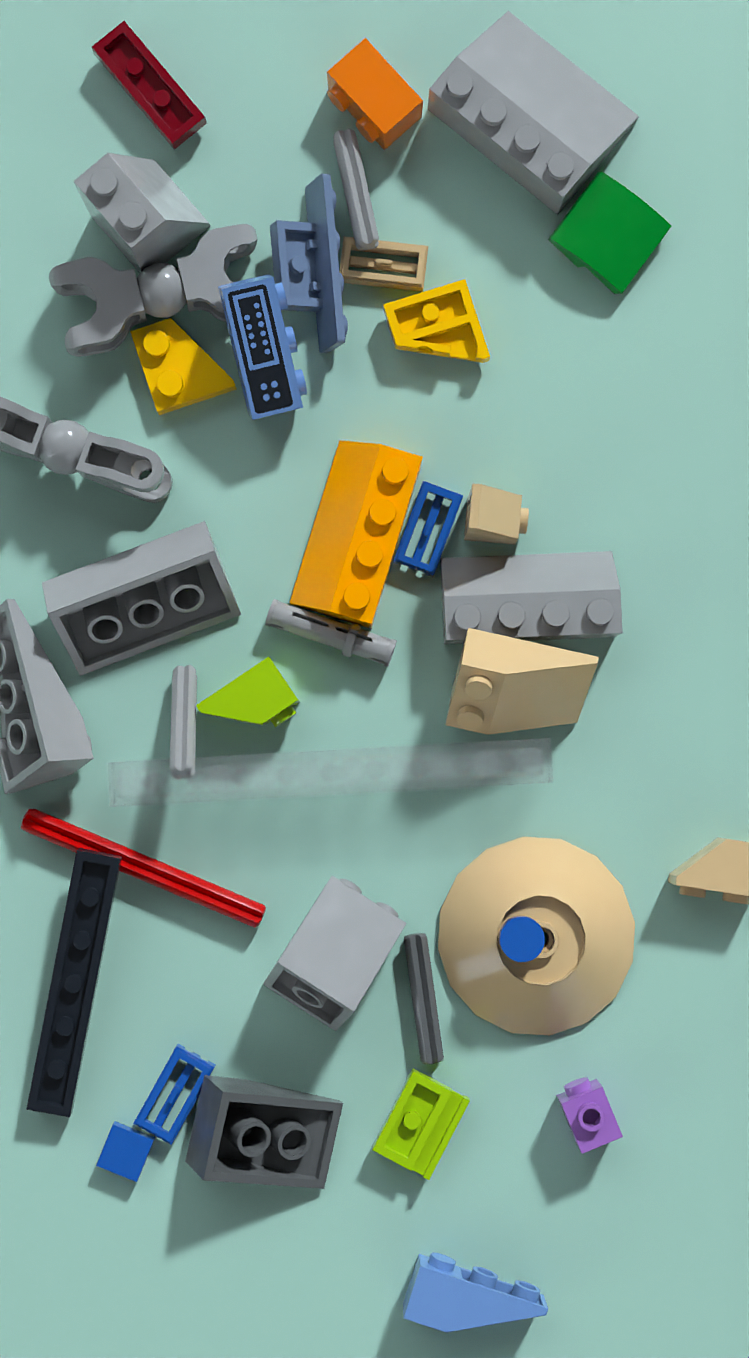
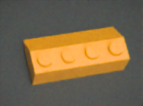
[289,440,423,629]

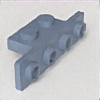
[270,173,348,353]

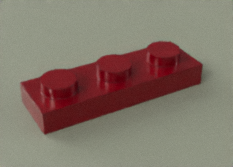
[91,21,207,150]

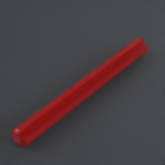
[21,809,266,927]

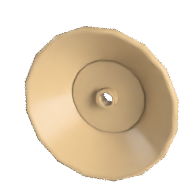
[438,836,635,1036]

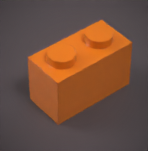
[327,38,423,150]

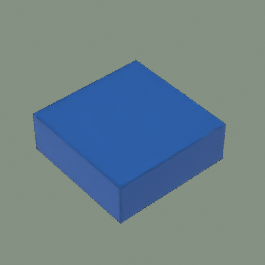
[96,1121,155,1182]

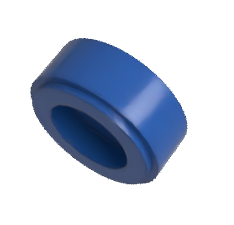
[499,916,545,962]

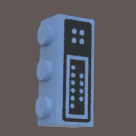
[218,274,307,420]

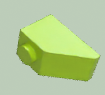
[196,656,300,727]

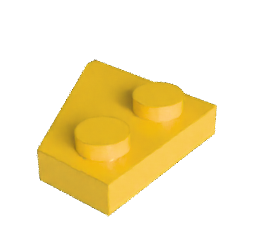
[383,279,490,363]
[130,318,237,415]

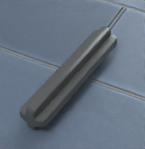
[404,933,444,1064]

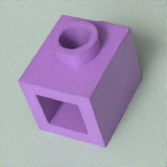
[557,1077,623,1154]

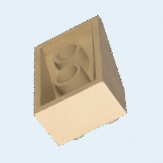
[445,628,599,735]

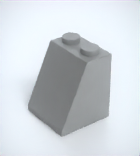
[73,153,210,273]
[263,876,407,1031]

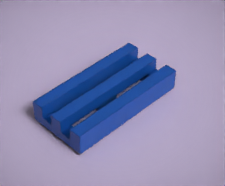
[393,481,463,577]
[133,1044,216,1145]

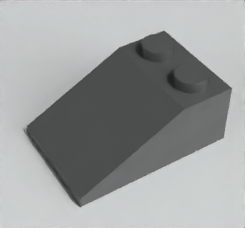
[185,1075,343,1189]

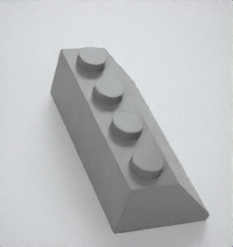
[42,521,241,676]
[440,551,623,644]

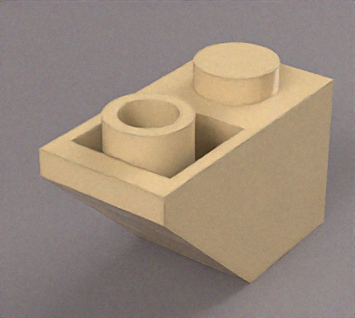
[668,837,749,904]

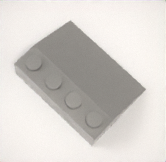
[428,11,639,215]

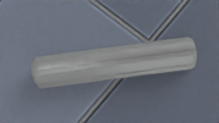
[333,129,379,251]
[169,665,197,780]

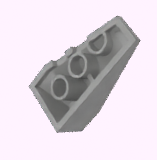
[0,599,94,794]

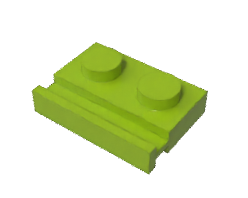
[372,1068,470,1180]

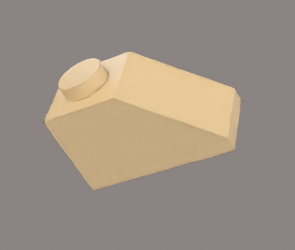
[464,483,529,545]

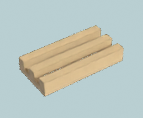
[340,236,428,292]

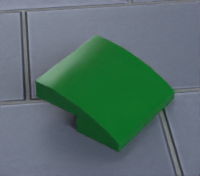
[548,171,672,294]

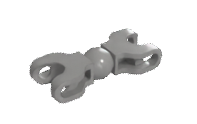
[49,224,258,357]
[0,397,173,503]

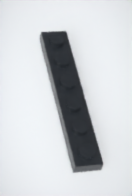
[26,848,122,1117]

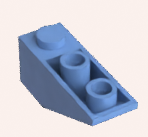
[403,1252,548,1333]

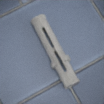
[265,599,397,667]

